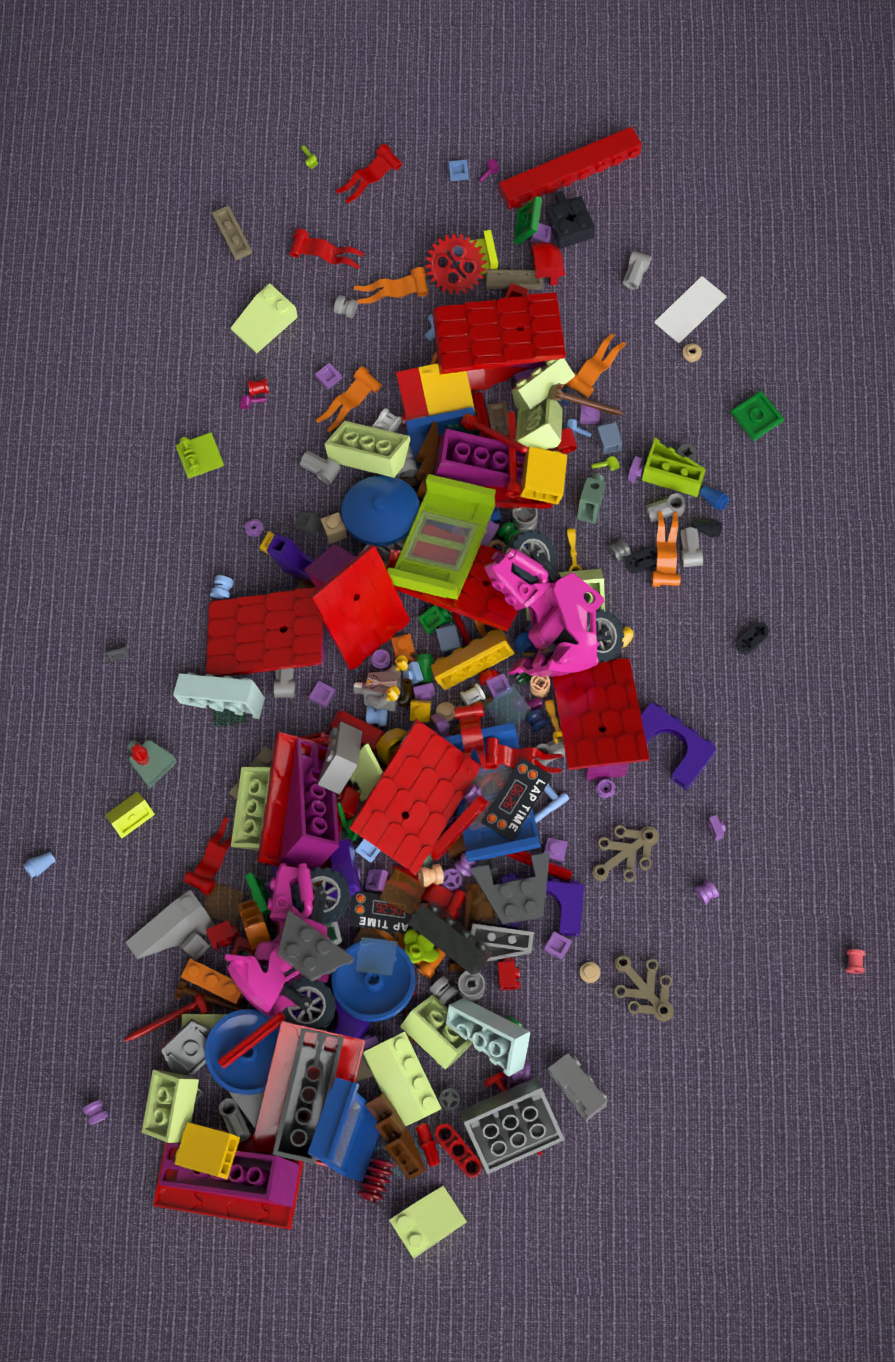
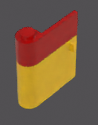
[396,363,475,427]

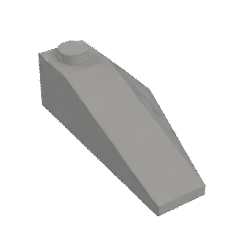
[125,890,216,959]

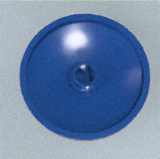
[341,475,420,546]
[332,939,416,1022]
[205,1009,280,1095]

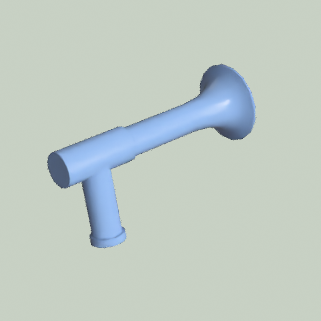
[534,783,569,823]

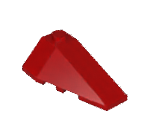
[466,366,533,392]

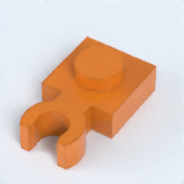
[391,634,415,663]

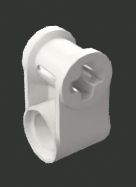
[372,408,402,432]

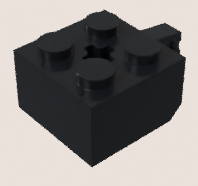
[546,191,595,249]

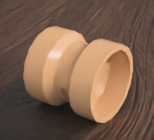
[530,676,550,698]
[418,864,444,887]

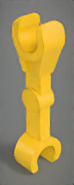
[567,528,582,571]
[545,700,562,744]

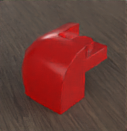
[531,242,566,286]

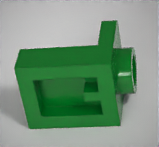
[418,605,453,635]

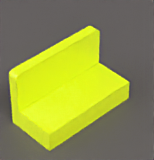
[470,230,498,274]
[105,792,155,838]

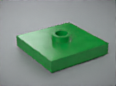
[513,196,542,245]
[730,391,784,442]
[245,873,271,919]

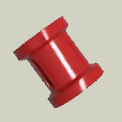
[248,377,269,397]

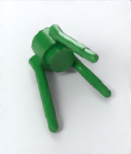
[337,802,359,841]

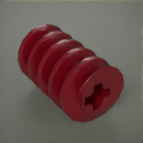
[357,1157,397,1206]

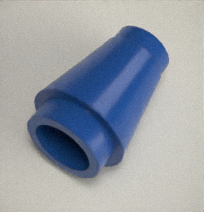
[700,485,730,511]

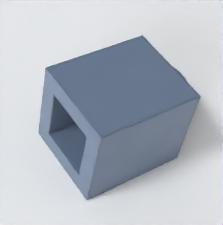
[597,422,622,455]
[436,624,461,657]

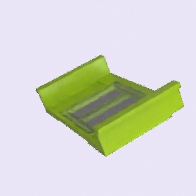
[387,474,496,600]

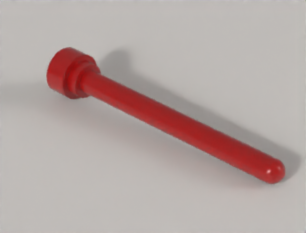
[505,411,521,498]
[461,413,528,453]

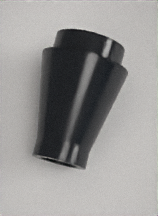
[692,518,723,538]

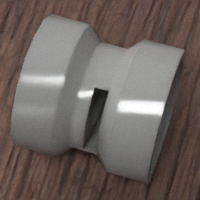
[334,295,358,319]
[429,976,458,1005]

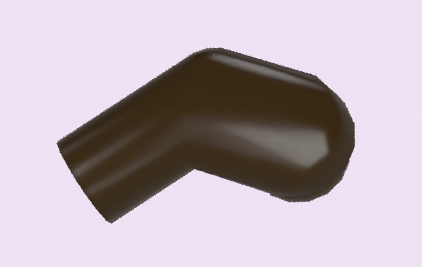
[398,678,413,707]

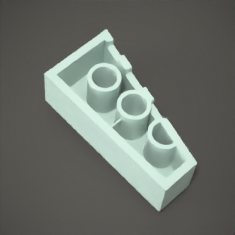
[173,672,265,719]
[446,998,530,1076]

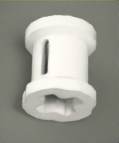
[460,683,486,706]

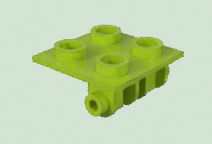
[175,433,224,479]

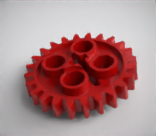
[426,233,487,295]

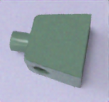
[577,474,606,524]
[127,739,177,789]

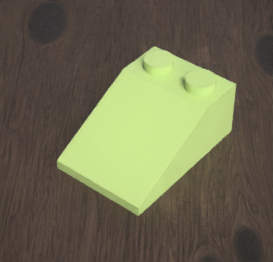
[231,283,298,354]
[350,744,383,802]
[389,1186,467,1259]

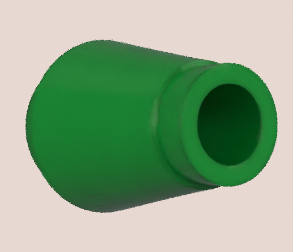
[415,654,434,684]

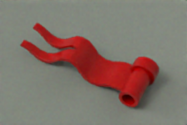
[335,144,403,204]
[289,228,364,269]
[454,701,487,773]
[485,738,562,773]
[184,817,232,896]
[386,865,466,920]

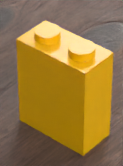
[520,447,567,505]
[174,1122,240,1179]

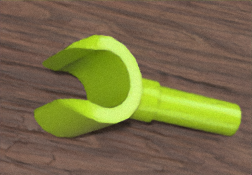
[301,145,318,169]
[591,456,620,471]

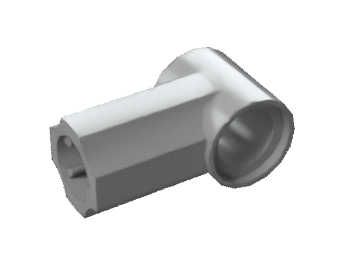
[623,250,651,290]
[300,451,341,485]
[646,493,685,522]
[680,527,703,567]
[274,668,295,698]
[533,737,565,766]
[219,1098,251,1143]

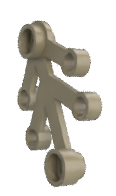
[592,825,659,883]
[614,955,674,1022]

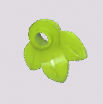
[403,929,440,963]

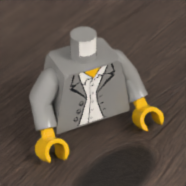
[354,655,408,711]

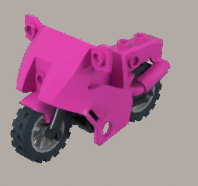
[485,530,624,677]
[225,863,350,1031]

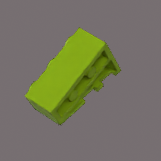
[642,438,706,497]

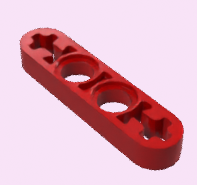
[429,795,489,861]

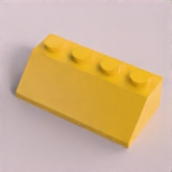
[431,629,515,690]

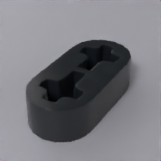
[626,547,657,573]
[736,622,769,655]

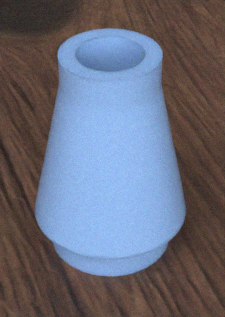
[23,851,55,878]

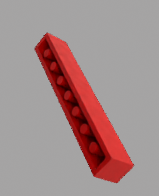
[499,126,642,210]

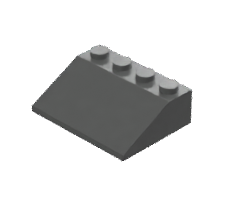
[460,1077,565,1174]

